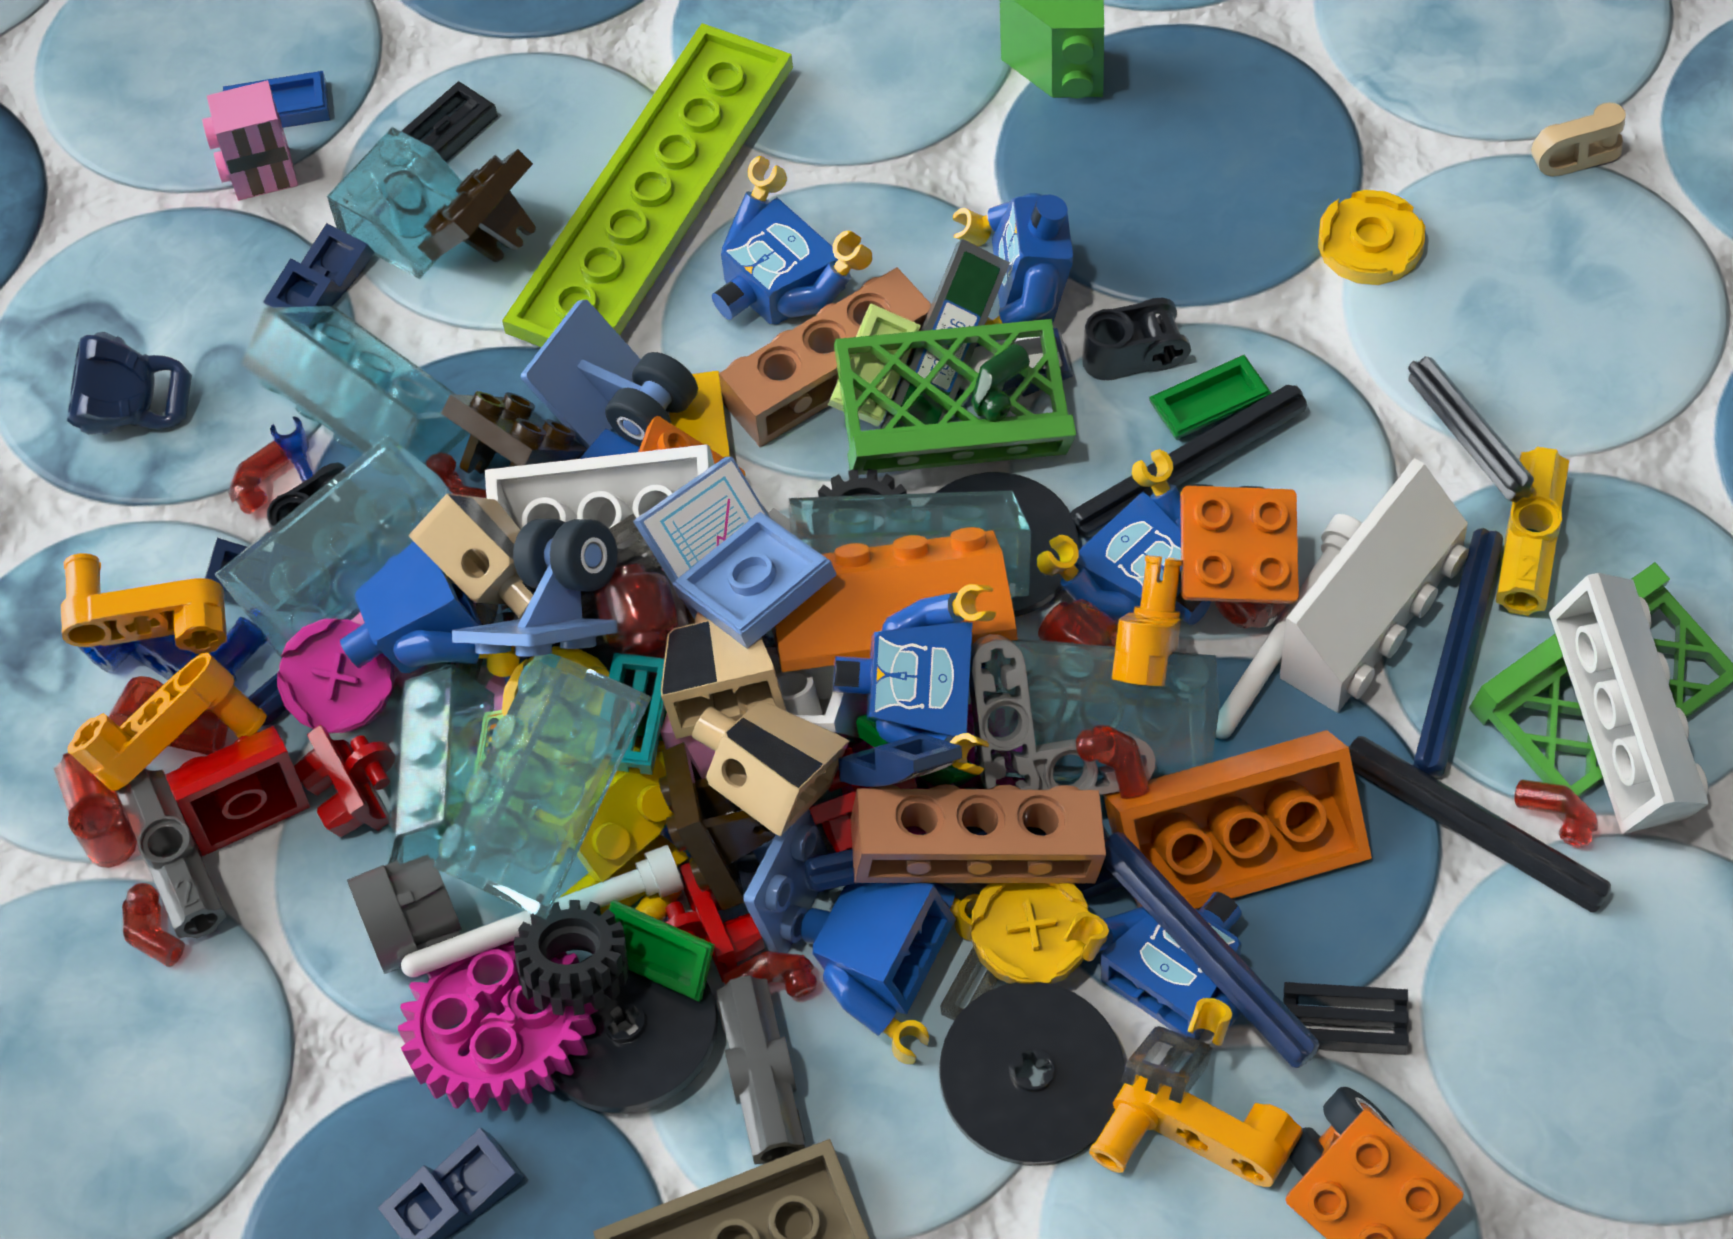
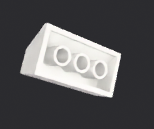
[485,444,714,567]
[1280,458,1469,713]
[1549,573,1709,834]

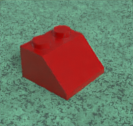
[165,726,310,856]

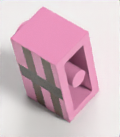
[202,80,298,201]

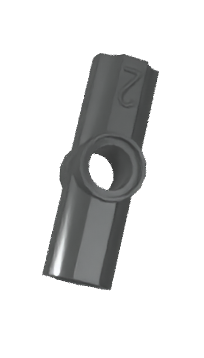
[116,768,227,939]
[716,975,805,1165]

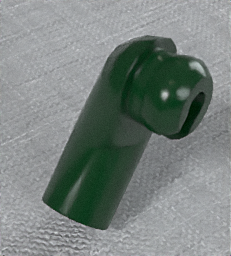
[971,344,1030,422]

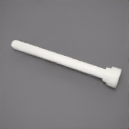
[1211,514,1362,739]
[401,845,684,977]

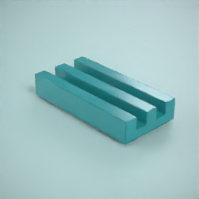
[591,653,666,775]

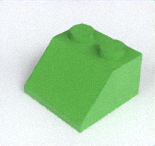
[1000,0,1104,98]

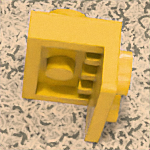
[543,747,674,882]

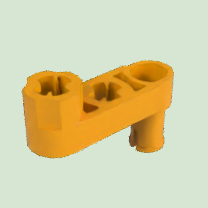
[61,553,227,654]
[1111,555,1183,686]
[67,652,266,791]
[1089,1070,1303,1187]

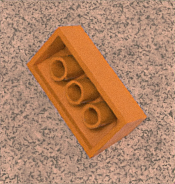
[772,527,1018,673]
[1103,730,1372,909]

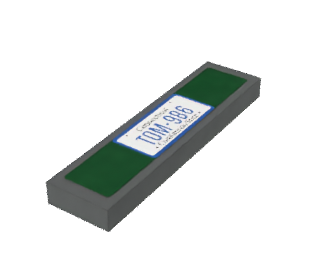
[880,239,1010,429]

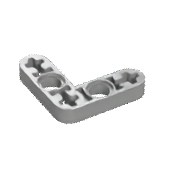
[969,634,1156,795]

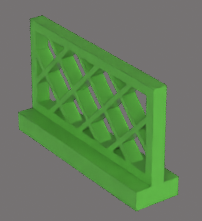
[834,319,1076,475]
[1469,562,1733,808]

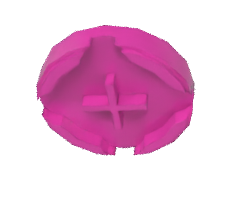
[277,619,394,733]

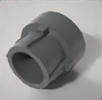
[347,854,462,974]

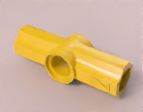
[1496,446,1569,616]

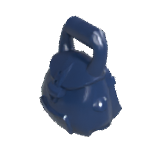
[67,332,192,435]

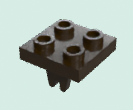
[417,149,536,262]
[441,391,587,474]
[659,742,775,911]

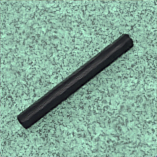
[1070,385,1307,537]
[1349,736,1611,912]

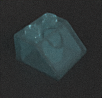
[327,127,462,279]

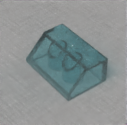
[386,664,495,865]

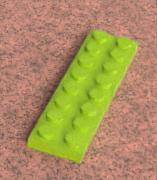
[502,23,793,347]

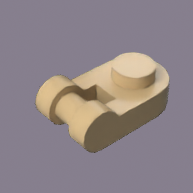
[1531,102,1626,177]

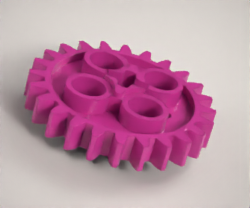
[398,941,598,1113]

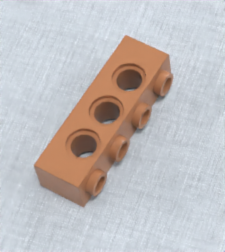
[719,267,931,447]
[851,784,1106,883]

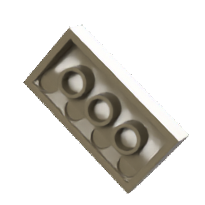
[593,1139,869,1239]

